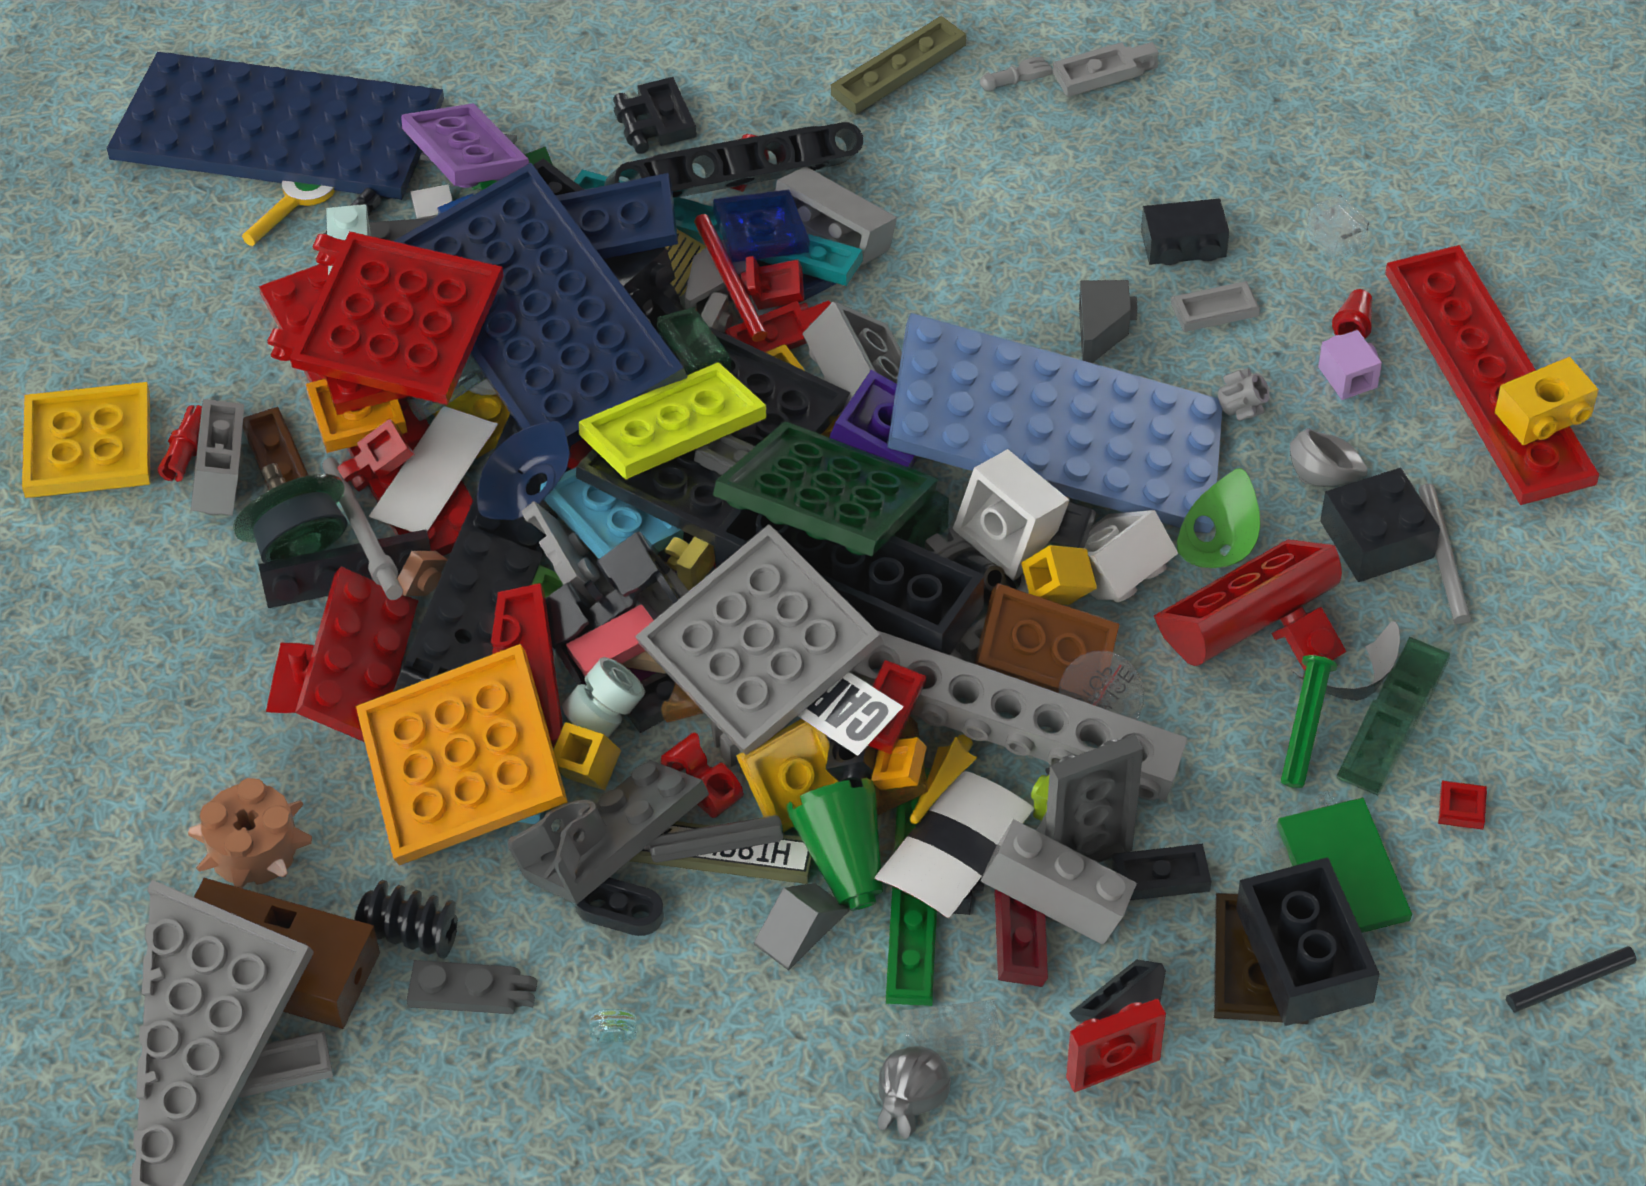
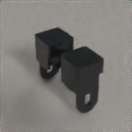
[545,531,681,685]

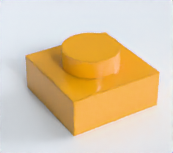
[871,737,927,790]

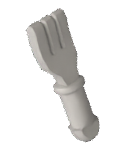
[980,57,1053,91]

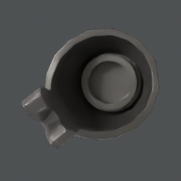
[877,1046,951,1139]

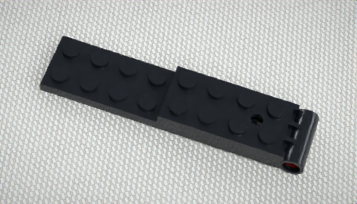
[393,414,571,692]

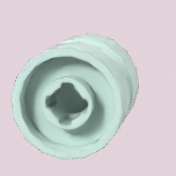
[562,657,645,738]

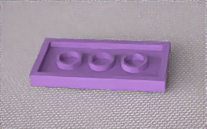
[402,103,529,188]

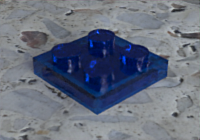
[713,190,810,263]

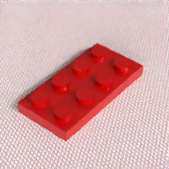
[295,567,418,742]

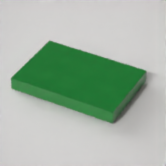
[1276,797,1412,933]

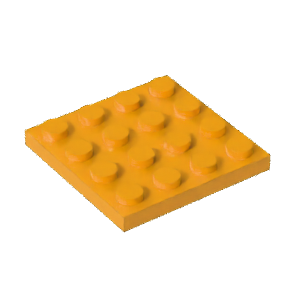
[356,644,568,866]

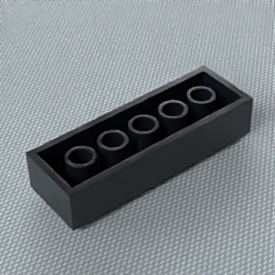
[714,508,985,655]

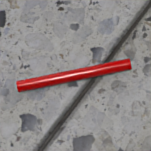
[694,214,767,342]

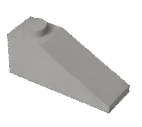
[190,399,244,516]

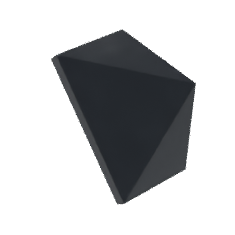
[1069,959,1166,1022]

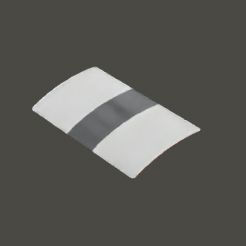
[875,771,1034,918]

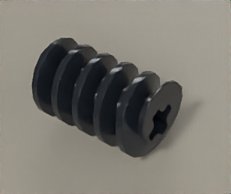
[354,880,458,959]

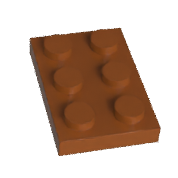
[974,583,1120,706]

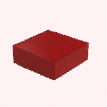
[1438,780,1487,830]

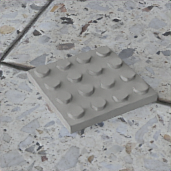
[635,525,883,755]

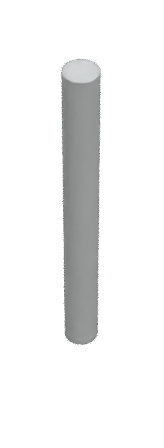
[1418,484,1471,624]

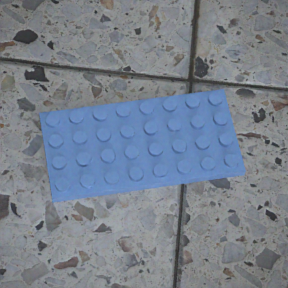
[887,313,1222,533]

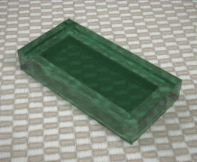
[657,307,731,374]

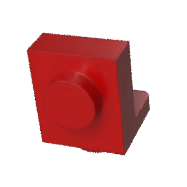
[741,256,804,310]
[1271,606,1347,671]

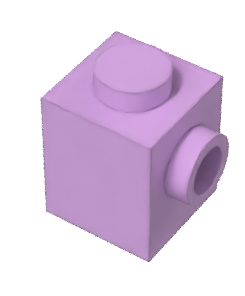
[1318,330,1382,400]

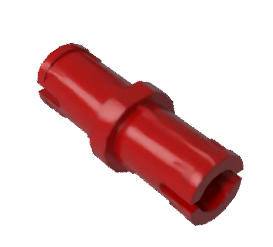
[157,405,202,482]

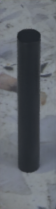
[1506,946,1637,1013]

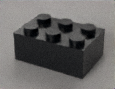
[1236,857,1380,1026]

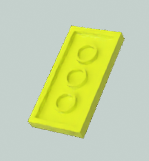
[579,362,766,479]

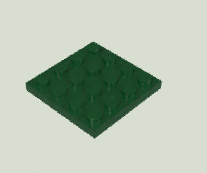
[713,421,938,556]

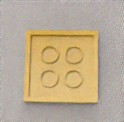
[22,382,150,498]

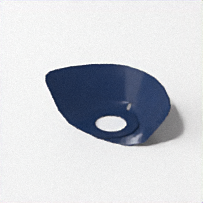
[477,421,570,520]

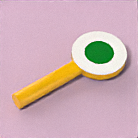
[242,180,335,246]

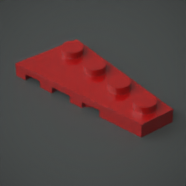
[491,583,563,748]

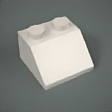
[953,449,1070,580]
[1084,510,1178,602]

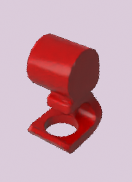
[661,732,744,818]

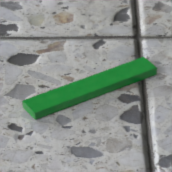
[886,768,937,1006]

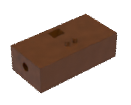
[194,878,380,1029]

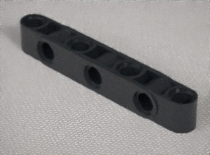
[604,122,863,198]

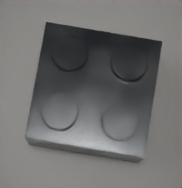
[1320,467,1440,582]

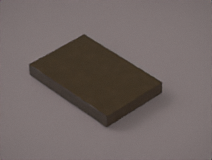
[1214,893,1309,1024]

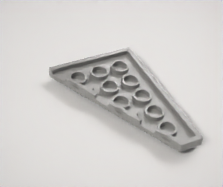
[131,880,314,1186]

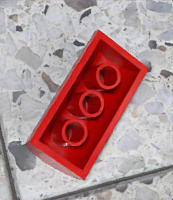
[1154,539,1342,666]

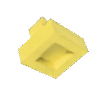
[665,536,715,591]

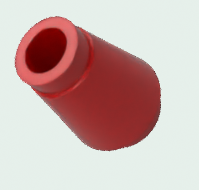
[1332,289,1373,339]

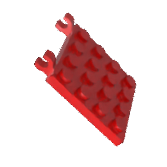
[267,231,504,405]

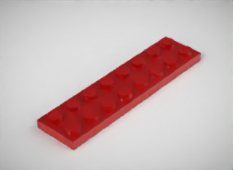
[1385,245,1599,505]

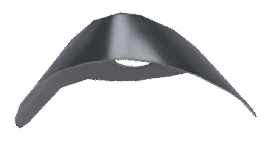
[1291,621,1400,701]

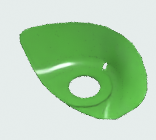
[1177,468,1260,568]

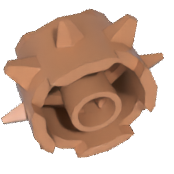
[188,778,312,888]

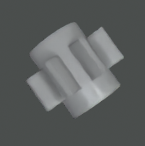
[1218,368,1270,421]

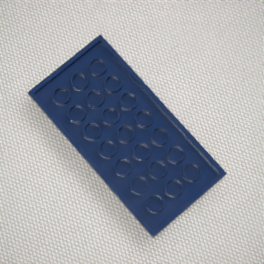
[107,52,444,200]
[394,163,687,447]

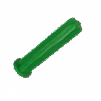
[1281,655,1338,788]

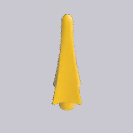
[910,735,977,824]

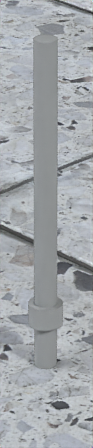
[322,457,403,600]

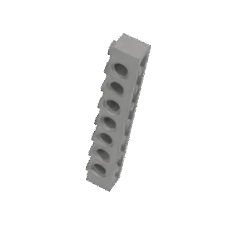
[849,630,1187,801]

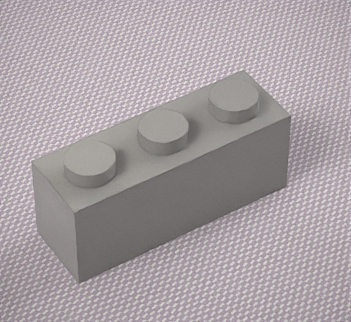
[771,167,897,265]
[981,819,1137,945]

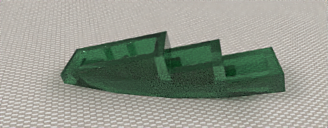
[1337,637,1450,796]

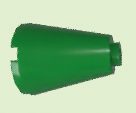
[786,778,883,911]

